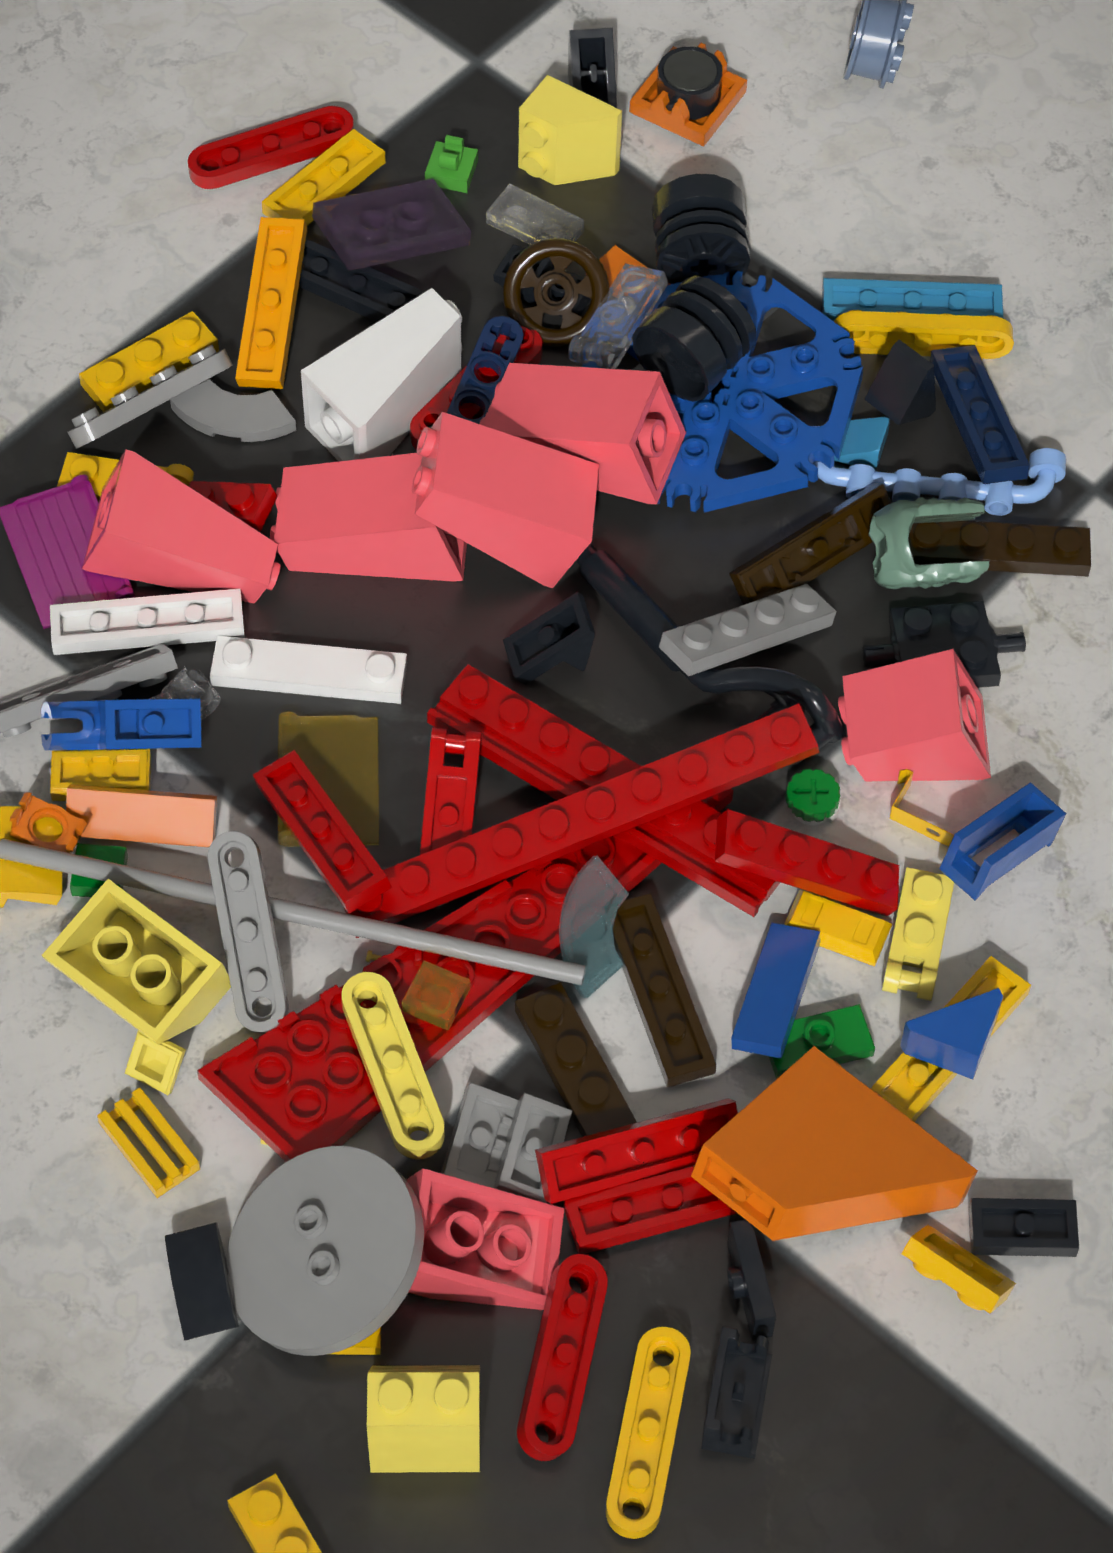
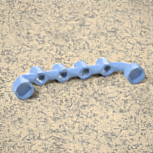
[811,426,1066,516]

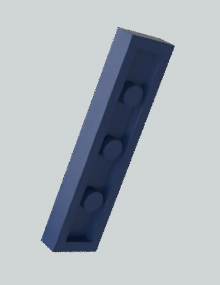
[930,345,1030,484]

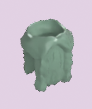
[868,497,989,589]

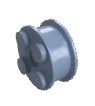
[844,0,914,89]

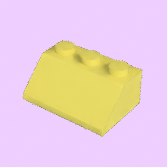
[42,879,231,1045]

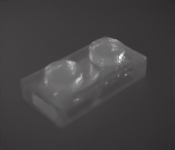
[486,183,584,245]

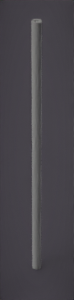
[0,839,586,985]

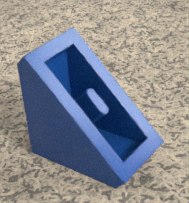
[900,988,1003,1079]

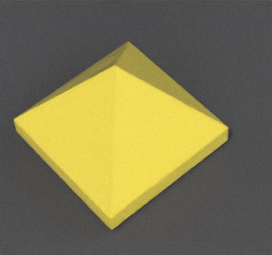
[125,1031,186,1095]

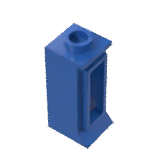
[939,782,1067,901]

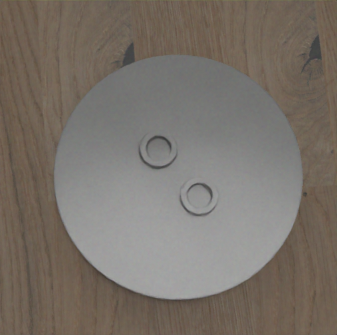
[226,1146,424,1356]

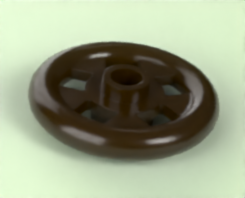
[503,238,610,347]

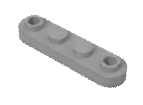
[67,345,233,449]
[208,831,289,1033]

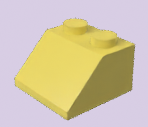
[518,75,622,185]

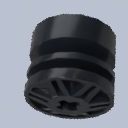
[652,174,750,285]
[632,276,756,402]

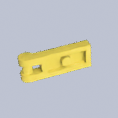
[882,867,954,1001]

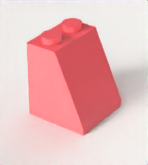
[838,649,991,782]

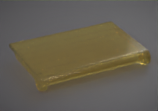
[278,711,379,847]

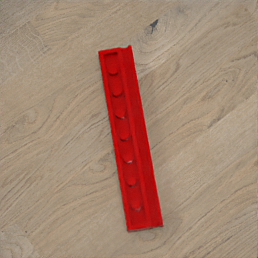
[427,664,781,917]

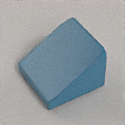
[834,417,890,471]

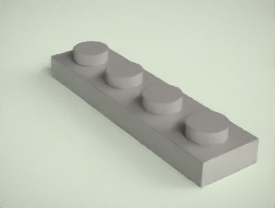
[659,584,837,676]
[0,643,178,737]

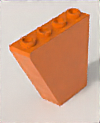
[691,1046,978,1241]

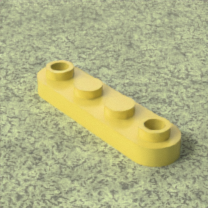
[342,972,445,1159]

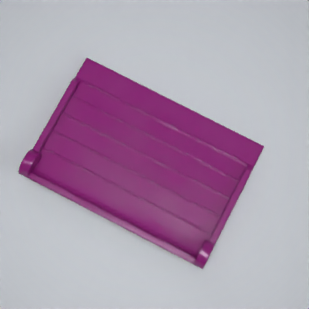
[0,475,135,629]

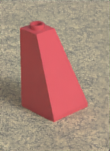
[82,449,280,604]

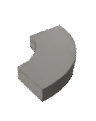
[170,379,296,442]

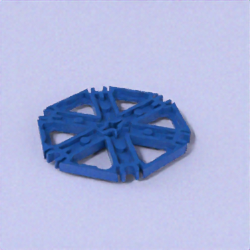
[582,271,863,513]

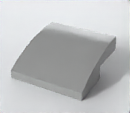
[441,1083,572,1203]

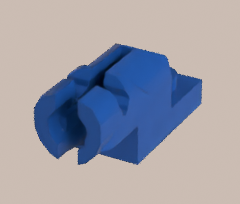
[41,699,202,750]

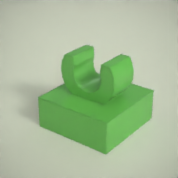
[425,135,478,193]

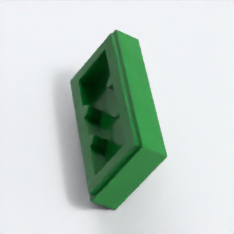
[769,1004,875,1079]

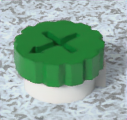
[786,769,841,826]

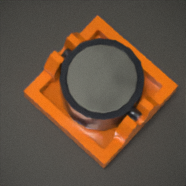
[629,43,747,147]

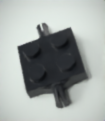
[862,601,1026,688]

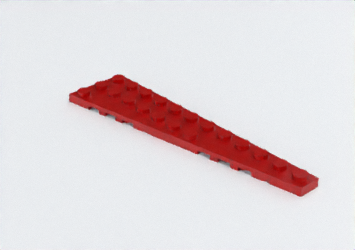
[197,789,734,1162]

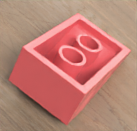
[406,1168,564,1310]

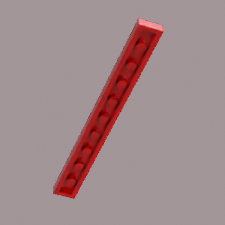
[344,704,819,938]

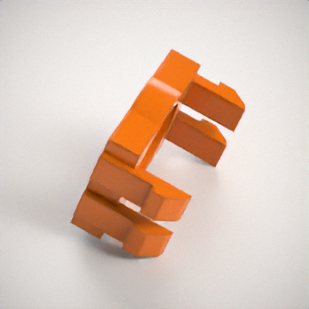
[10,792,87,854]

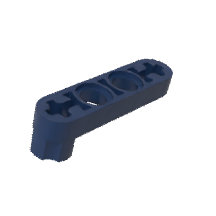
[447,316,523,424]

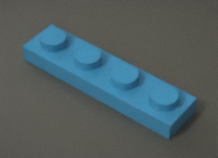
[822,278,1004,321]

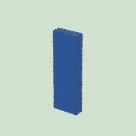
[731,922,821,1059]

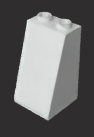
[301,288,463,461]

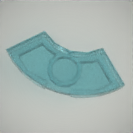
[559,856,629,998]

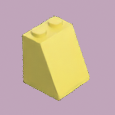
[367,1365,480,1473]

